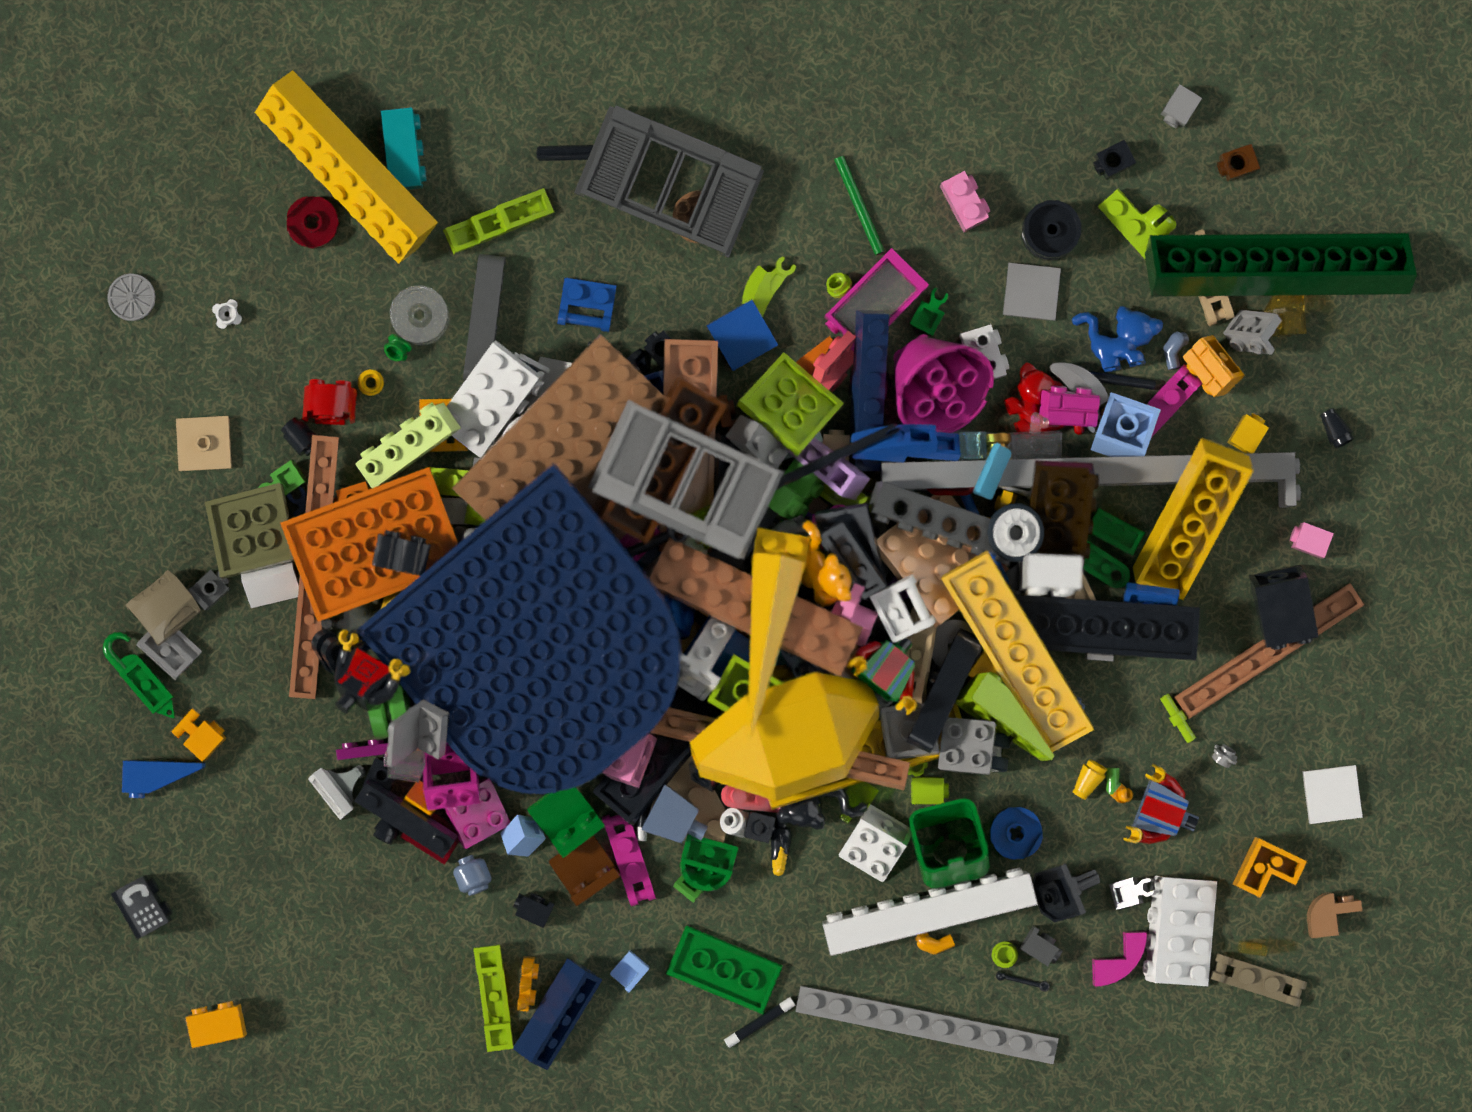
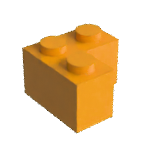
[1233,837,1307,898]

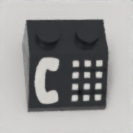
[111,875,173,940]

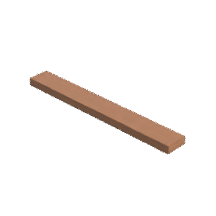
[1174,583,1364,719]

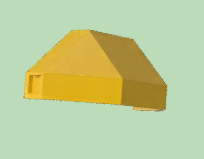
[690,672,879,801]

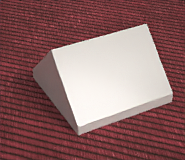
[241,561,299,608]

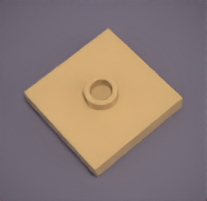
[176,416,232,471]

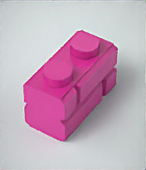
[1039,385,1100,427]

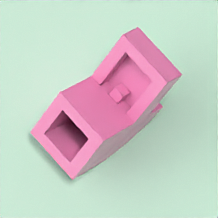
[831,583,878,646]

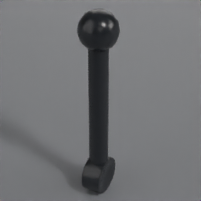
[996,970,1050,992]

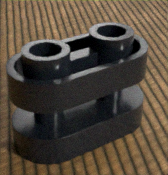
[312,629,343,676]

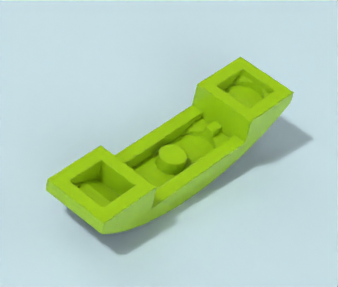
[473,944,514,1052]

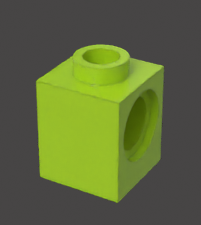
[911,777,949,804]

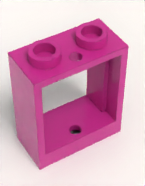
[423,746,480,810]

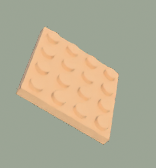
[877,495,1009,628]

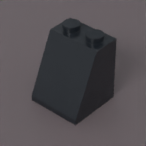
[1249,565,1319,650]

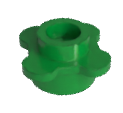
[384,334,412,361]

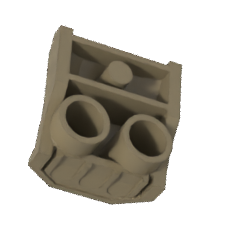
[125,570,201,646]

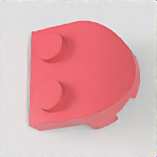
[813,331,856,392]

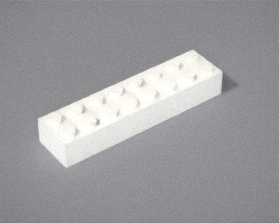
[822,867,1037,956]

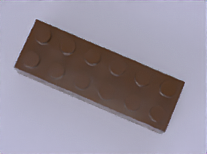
[598,376,727,544]

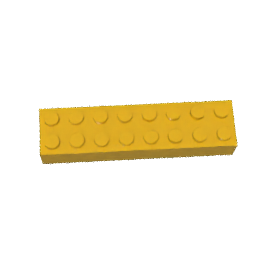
[254,70,438,264]

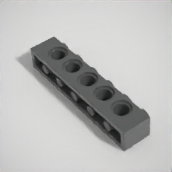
[869,482,1022,565]

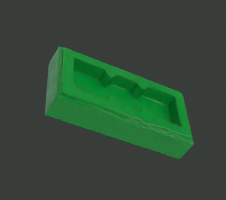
[1092,508,1145,556]

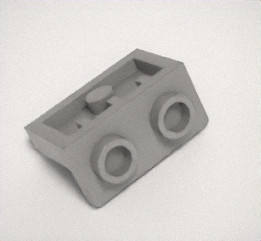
[1223,310,1282,355]

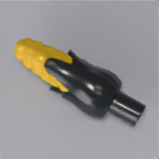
[770,821,792,876]

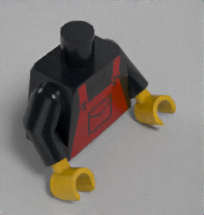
[334,630,410,714]

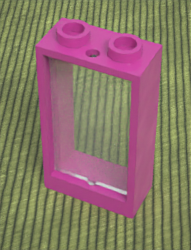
[825,248,929,352]

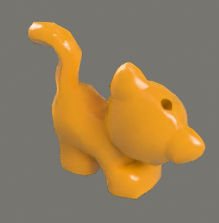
[800,521,852,606]

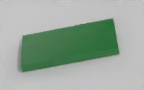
[666,925,783,1015]

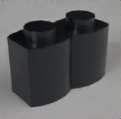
[372,530,431,576]

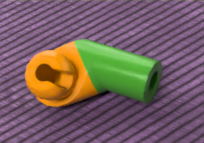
[1106,768,1133,803]

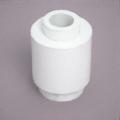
[720,808,749,837]

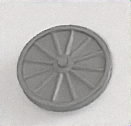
[108,274,155,321]

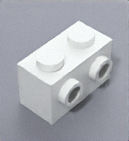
[960,325,1009,380]

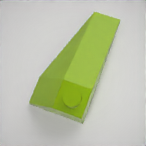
[955,672,1054,761]

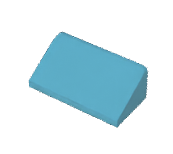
[973,443,1012,499]

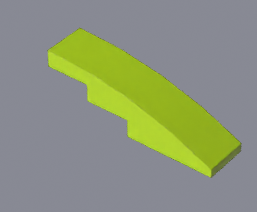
[443,188,554,254]

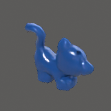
[1072,307,1163,372]

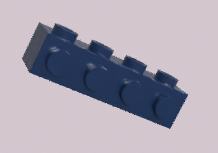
[513,958,602,1070]

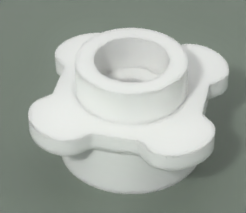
[212,299,242,329]

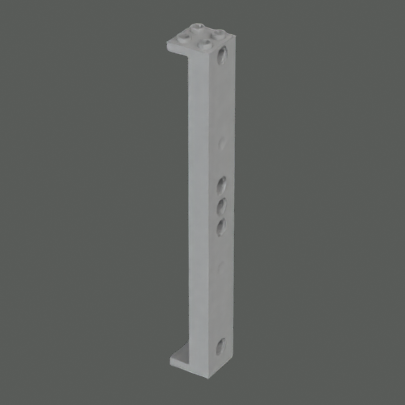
[880,452,1301,508]

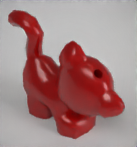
[1003,363,1084,438]

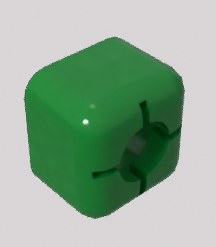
[909,799,989,889]

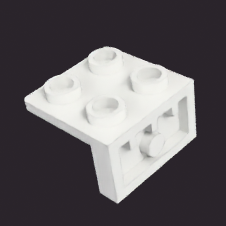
[839,804,911,882]

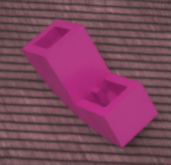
[1092,931,1147,987]

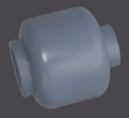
[453,855,492,896]

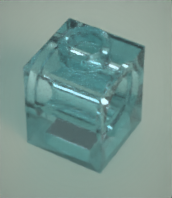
[958,431,987,460]

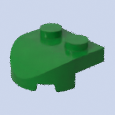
[680,834,739,892]

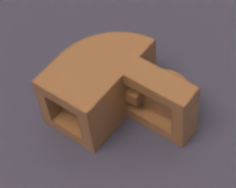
[1307,892,1362,938]

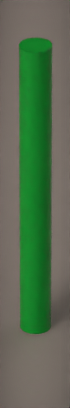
[834,155,885,255]

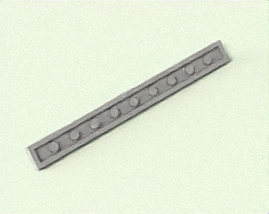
[795,986,1059,1064]

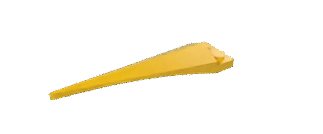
[747,528,810,739]

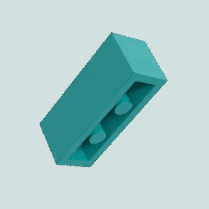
[381,107,427,190]

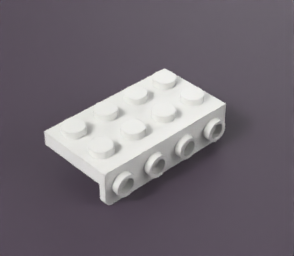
[447,341,545,458]
[1143,876,1217,986]

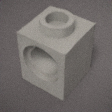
[1161,85,1202,128]

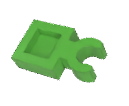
[258,460,308,496]

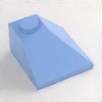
[1091,392,1161,457]

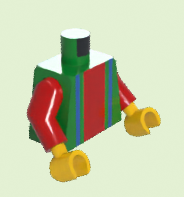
[846,638,917,716]

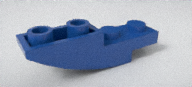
[851,424,961,463]

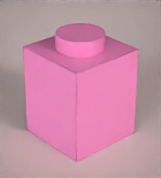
[1290,522,1334,559]

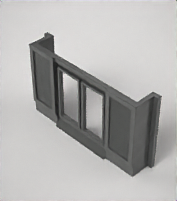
[574,105,764,258]

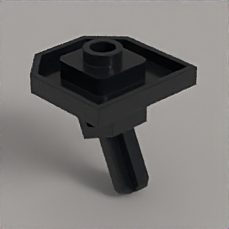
[1032,863,1100,923]

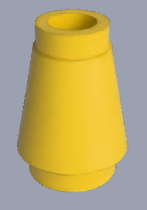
[1073,759,1107,800]

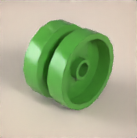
[368,685,411,741]

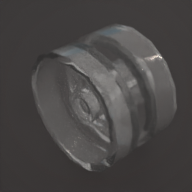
[390,285,450,346]

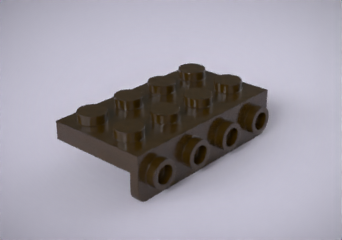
[1029,460,1099,567]

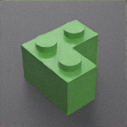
[768,459,825,520]

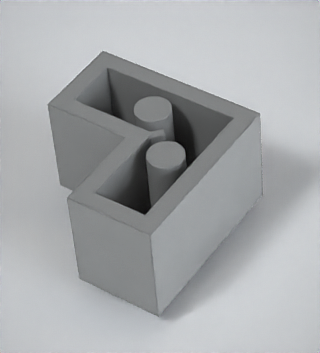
[725,415,789,472]

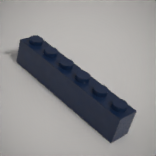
[849,310,889,472]

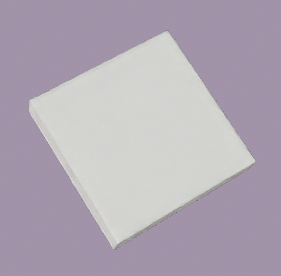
[1303,765,1362,824]

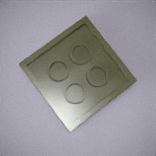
[205,483,294,579]

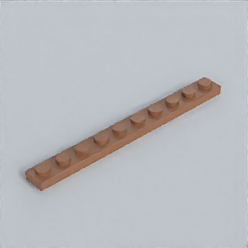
[289,435,339,699]
[650,708,910,790]

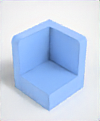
[501,815,545,857]
[610,950,650,993]

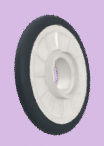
[987,503,1044,562]

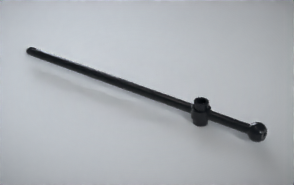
[626,423,900,558]

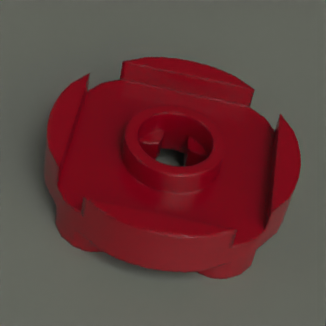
[286,196,339,249]

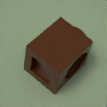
[1217,144,1260,182]

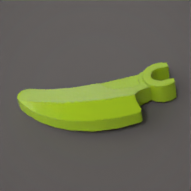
[742,257,796,317]

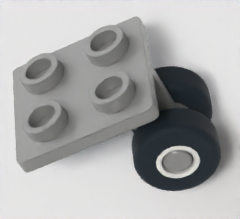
[938,717,1011,775]

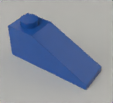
[122,760,205,798]

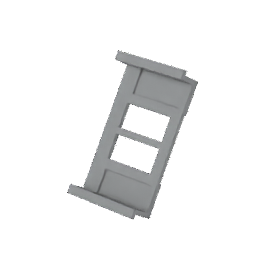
[588,400,784,559]

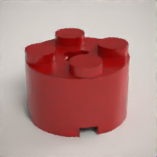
[302,379,357,425]

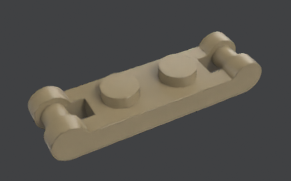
[1210,953,1308,1007]

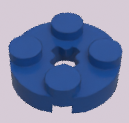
[990,807,1043,859]

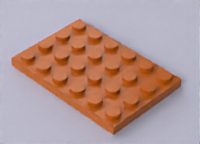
[280,467,459,622]

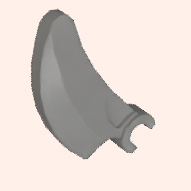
[1050,362,1109,433]

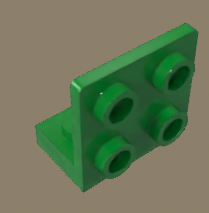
[527,787,605,858]

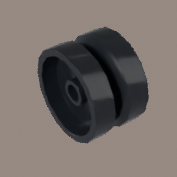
[1021,200,1081,261]

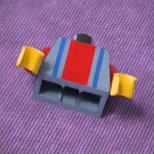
[1123,764,1199,844]

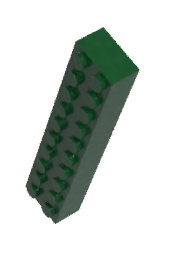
[1145,233,1417,297]

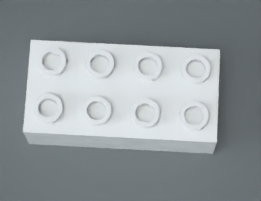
[1018,555,1082,597]

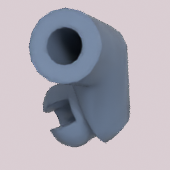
[1163,332,1189,370]

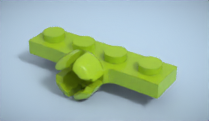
[1098,188,1176,259]

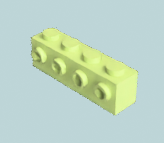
[355,402,461,488]

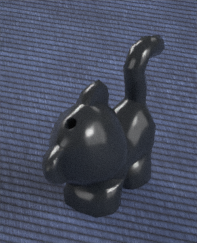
[777,788,868,830]

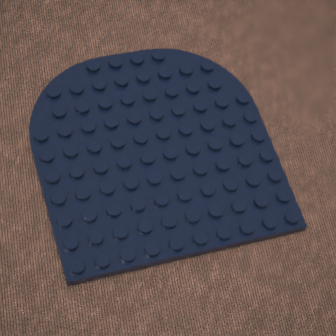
[357,463,682,794]

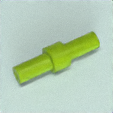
[1160,693,1196,743]

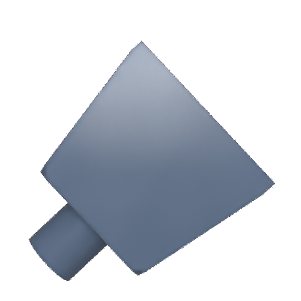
[641,785,708,843]

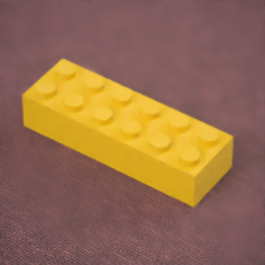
[1133,438,1253,600]

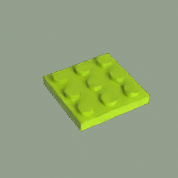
[737,352,844,456]

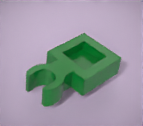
[909,288,948,337]

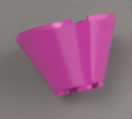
[893,334,994,433]

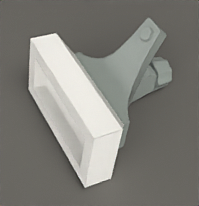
[308,765,366,820]

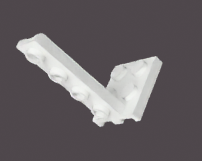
[678,616,736,701]

